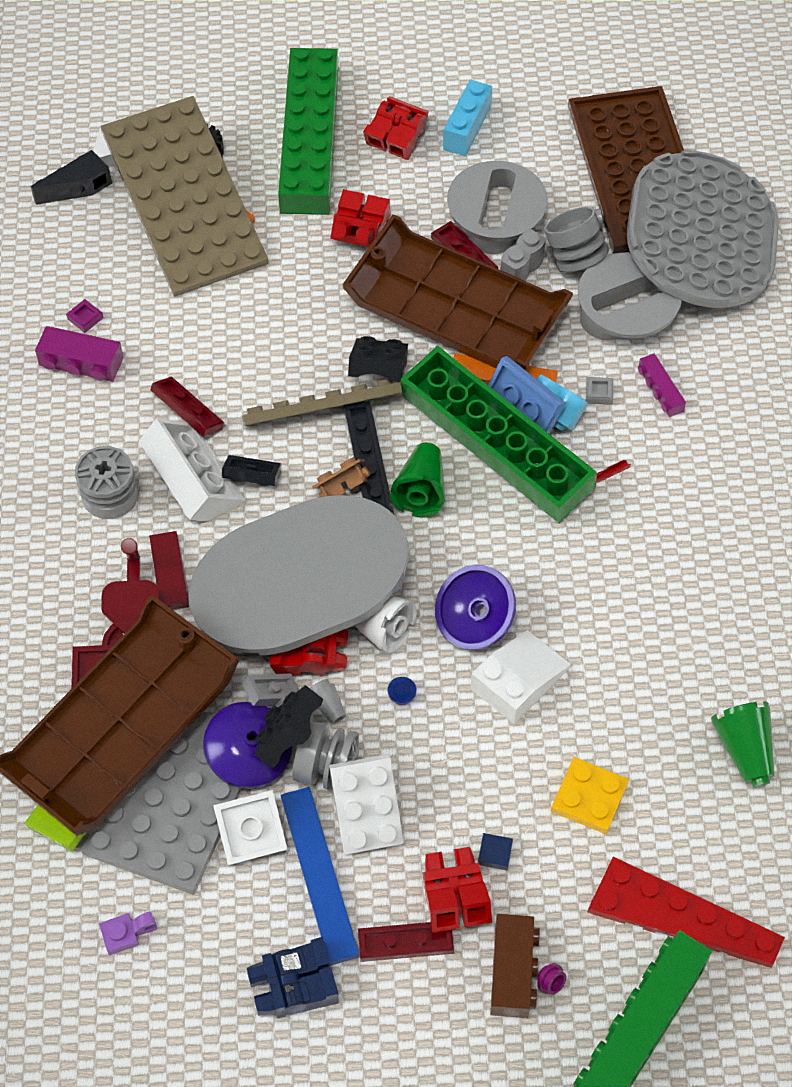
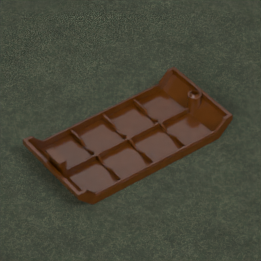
[343,214,573,370]
[0,595,239,837]

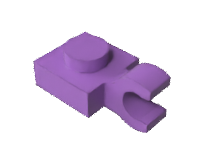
[99,911,157,956]

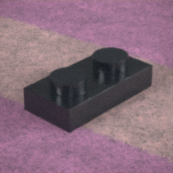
[222,455,281,486]

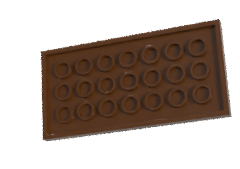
[568,86,684,253]

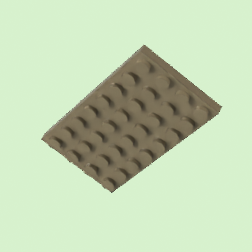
[101,95,268,297]

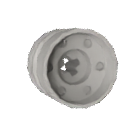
[544,207,609,272]
[75,446,138,519]
[292,720,359,790]

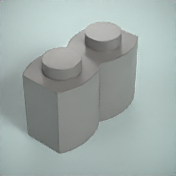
[500,229,546,281]

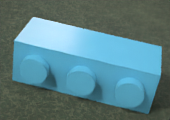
[443,79,492,157]

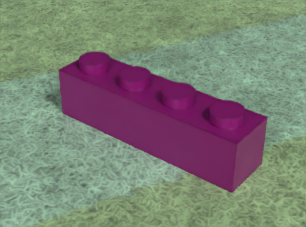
[638,353,686,417]

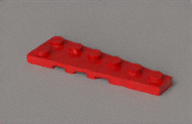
[587,856,785,968]

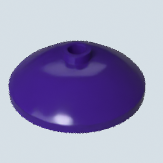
[435,565,516,650]
[203,702,292,789]

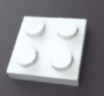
[213,790,287,865]

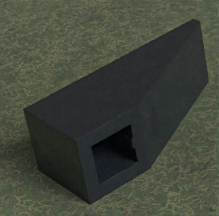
[30,150,112,205]

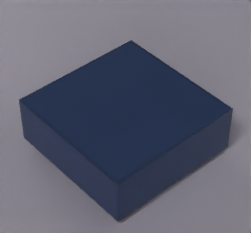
[478,833,513,870]

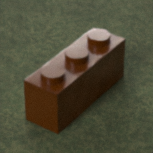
[490,914,540,1018]

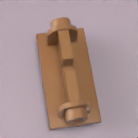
[312,457,371,497]

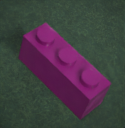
[35,326,124,382]

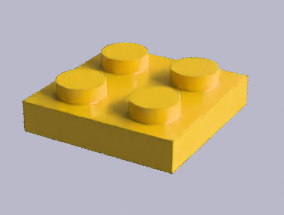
[551,757,629,835]

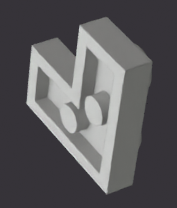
[241,674,315,721]

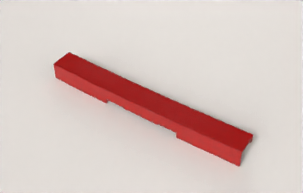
[596,460,631,483]

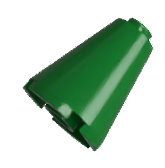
[390,442,445,517]
[711,701,774,788]

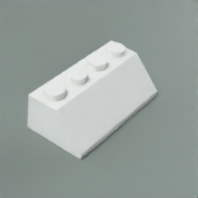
[139,418,246,521]

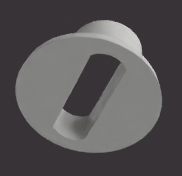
[447,161,548,254]
[578,253,682,340]

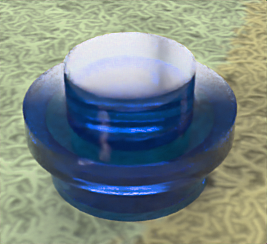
[387,677,416,705]

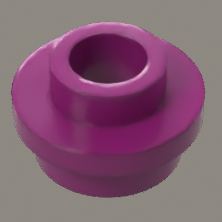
[537,963,566,995]

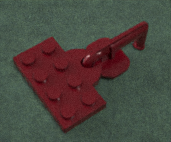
[71,538,159,689]

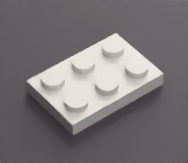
[329,754,404,855]

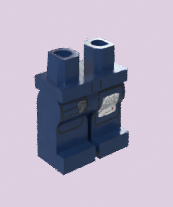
[247,936,339,1019]

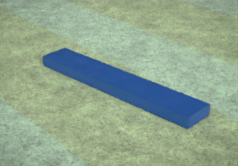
[281,787,359,966]

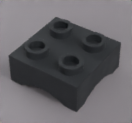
[348,336,408,382]
[254,685,323,768]

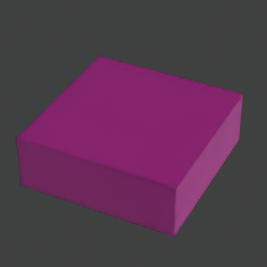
[66,299,104,333]

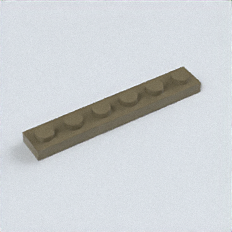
[242,379,402,426]

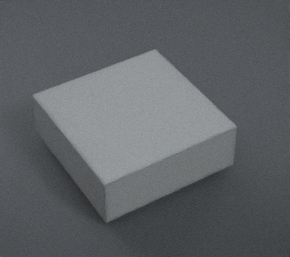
[586,377,613,405]

